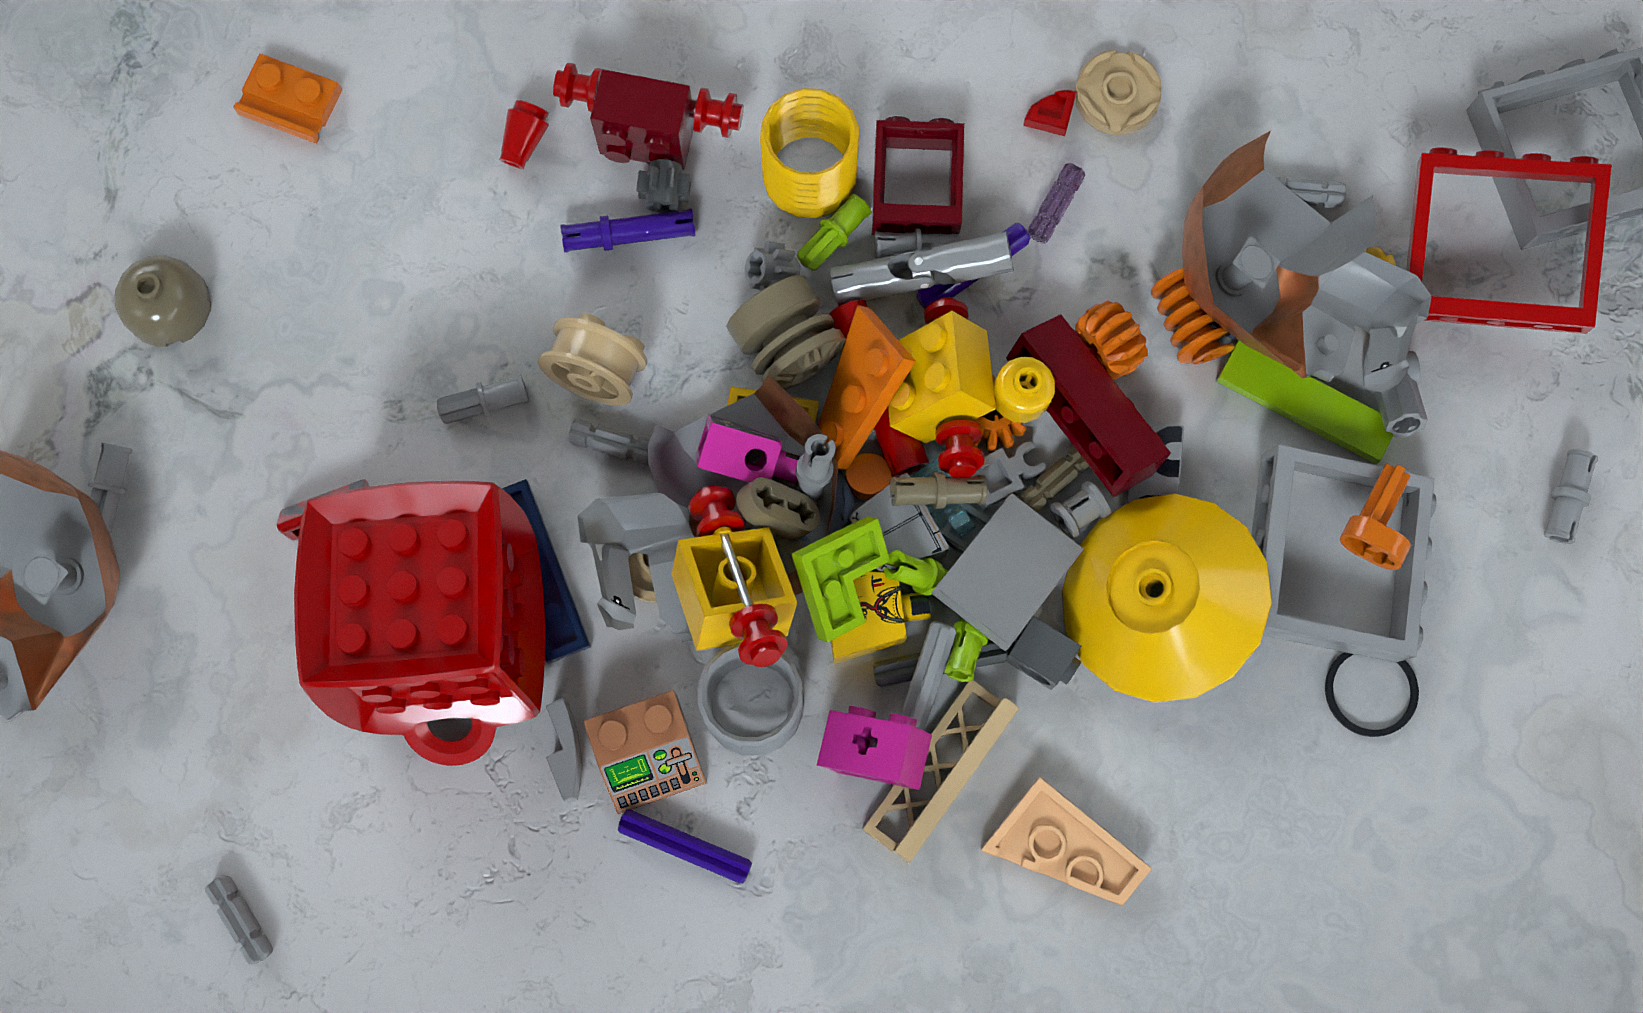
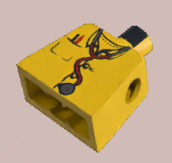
[831,572,931,664]

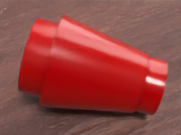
[499,100,549,169]

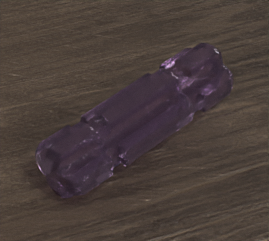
[1028,163,1085,244]

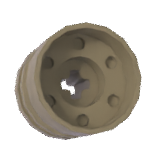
[726,275,846,390]

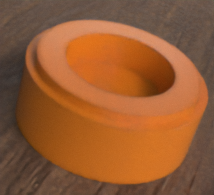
[846,453,891,501]

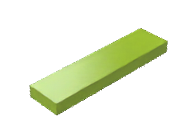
[1216,340,1394,464]

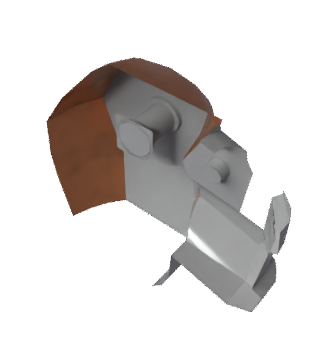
[577,375,838,642]
[0,450,120,722]

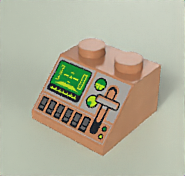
[584,690,707,814]

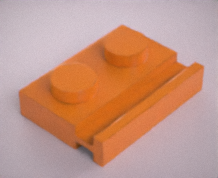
[233,53,342,144]

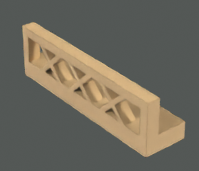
[863,680,1019,864]

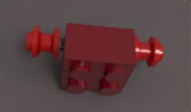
[553,63,744,170]

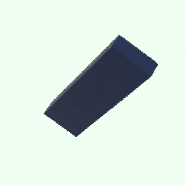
[502,479,591,664]

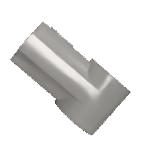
[1363,351,1428,437]

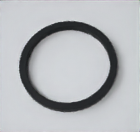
[1325,652,1419,737]

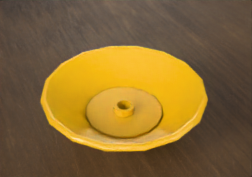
[1062,493,1272,703]

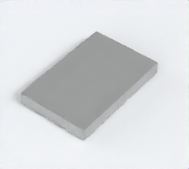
[931,493,1084,651]

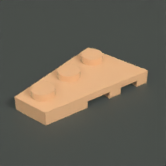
[981,776,1152,906]

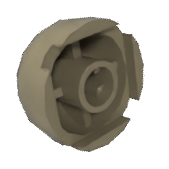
[115,255,211,347]

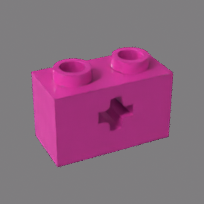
[816,706,932,790]

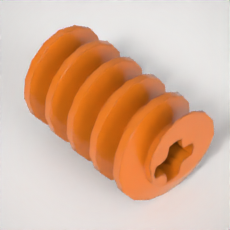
[1151,268,1235,365]

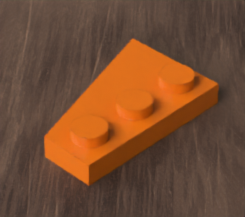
[818,305,916,470]

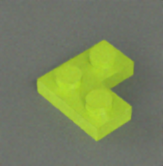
[791,516,890,642]

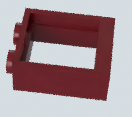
[871,116,965,235]

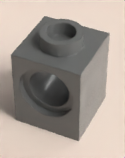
[1006,616,1081,690]

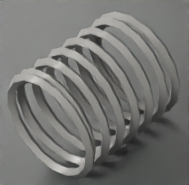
[697,642,803,755]

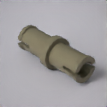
[890,472,987,509]

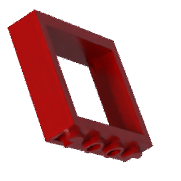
[1406,147,1612,334]

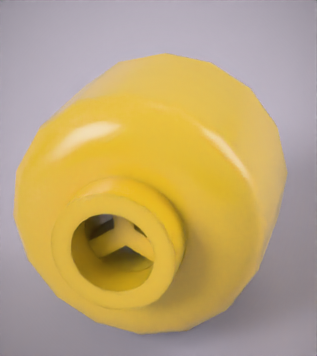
[993,357,1055,423]

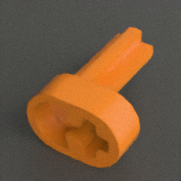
[1340,464,1411,570]

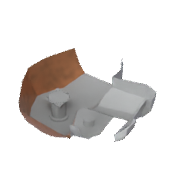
[1182,130,1432,392]

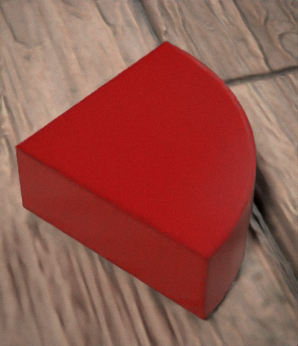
[1023,90,1077,136]

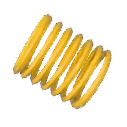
[760,88,859,218]

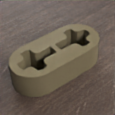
[736,477,820,540]

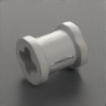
[1050,481,1111,539]

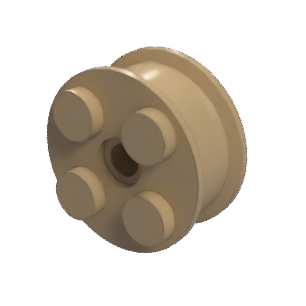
[538,313,647,406]

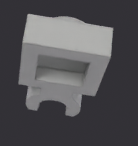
[972,442,1046,511]

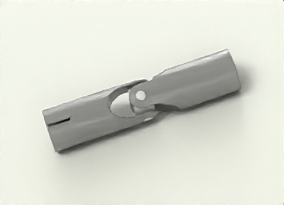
[831,232,1014,306]

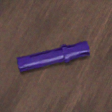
[560,208,696,253]

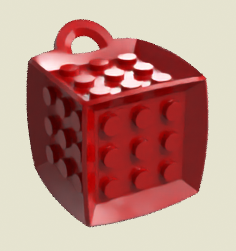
[294,481,545,766]

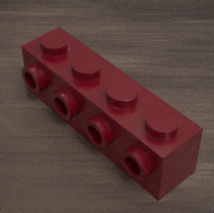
[1006,314,1171,497]

